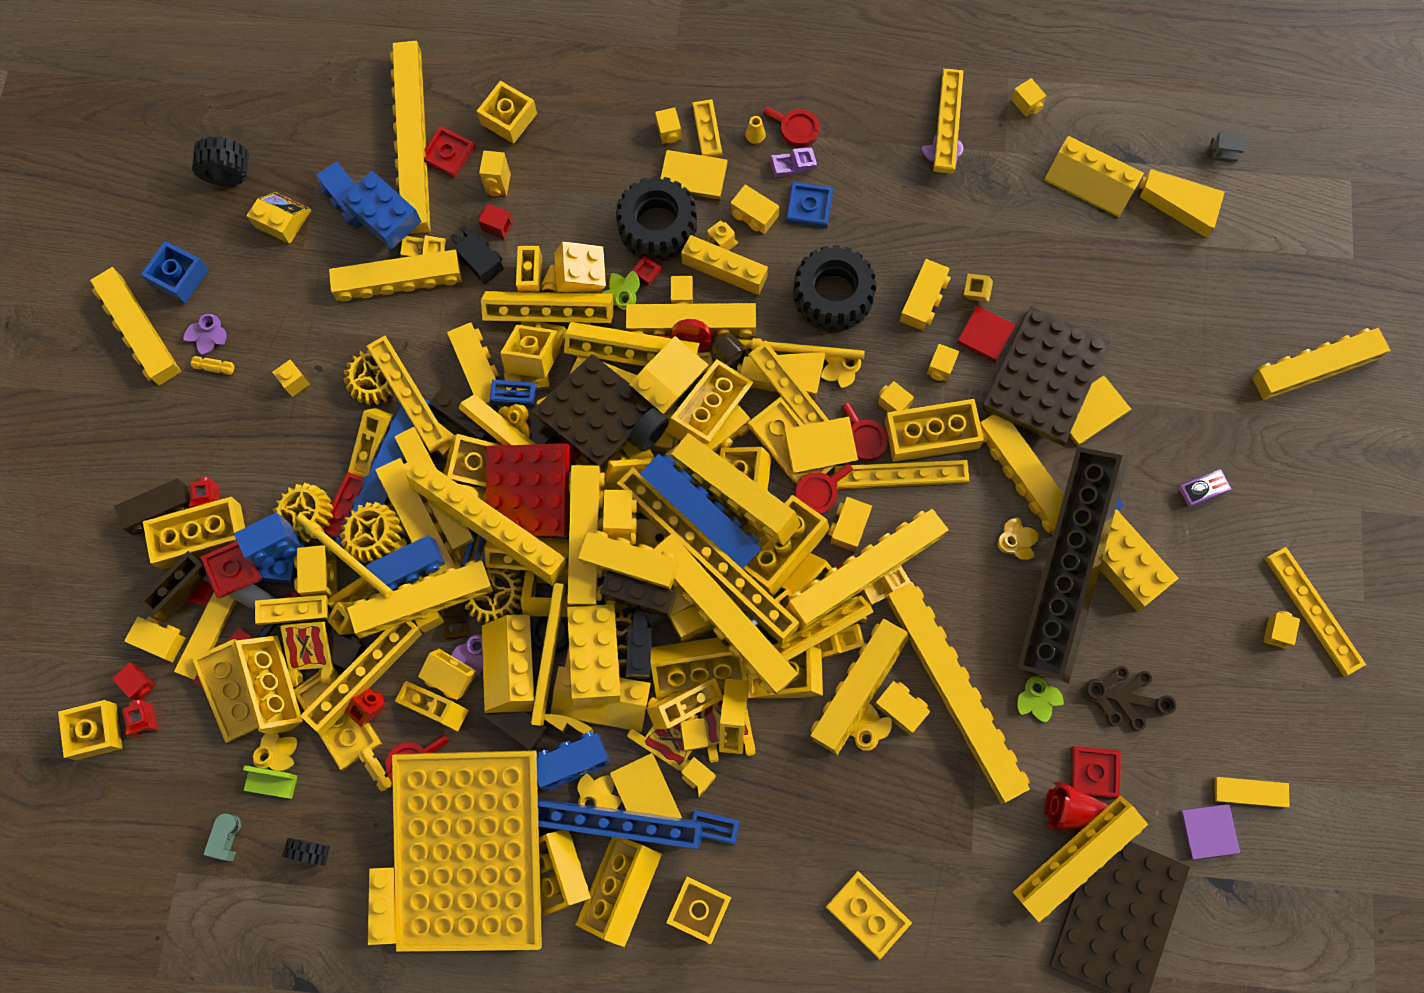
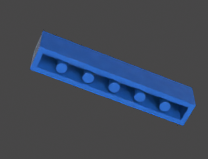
[640,454,762,569]

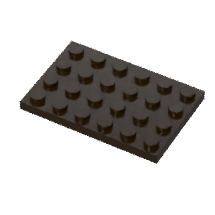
[981,306,1110,446]
[1049,841,1190,993]

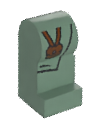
[203,814,241,861]

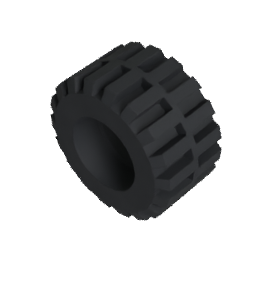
[192,137,249,186]

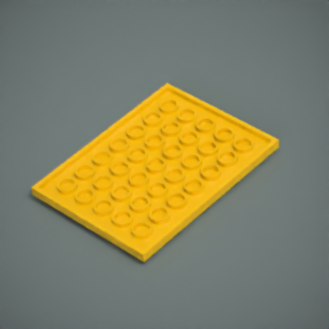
[392,750,542,952]

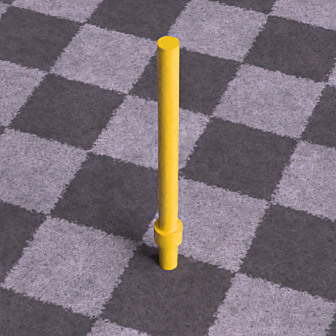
[738,338,865,359]
[296,514,393,598]

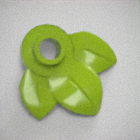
[601,271,640,310]
[1017,676,1064,723]

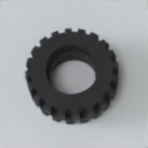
[616,176,697,261]
[793,245,877,331]

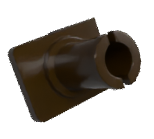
[440,603,467,640]

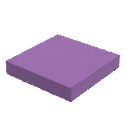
[1180,804,1240,860]

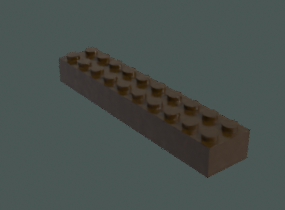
[1017,447,1128,684]

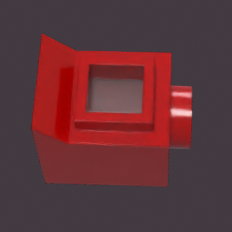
[189,477,219,508]
[122,700,158,738]

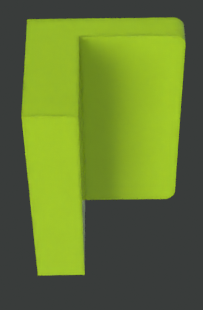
[243,766,297,799]

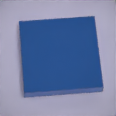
[786,182,834,228]

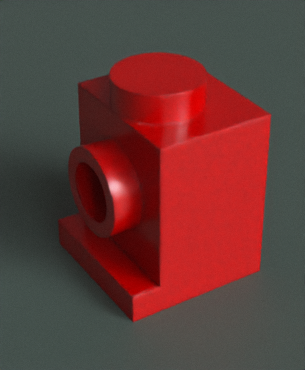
[345,688,386,727]

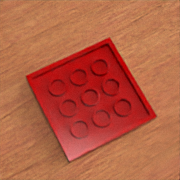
[486,443,569,536]

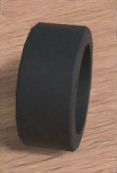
[629,408,669,452]
[530,616,569,653]

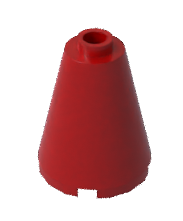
[1044,782,1109,830]

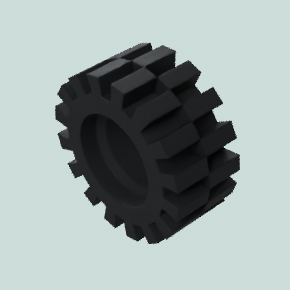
[282,837,330,866]

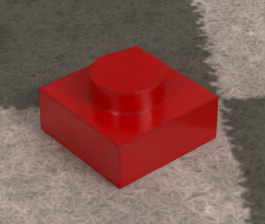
[632,256,662,286]

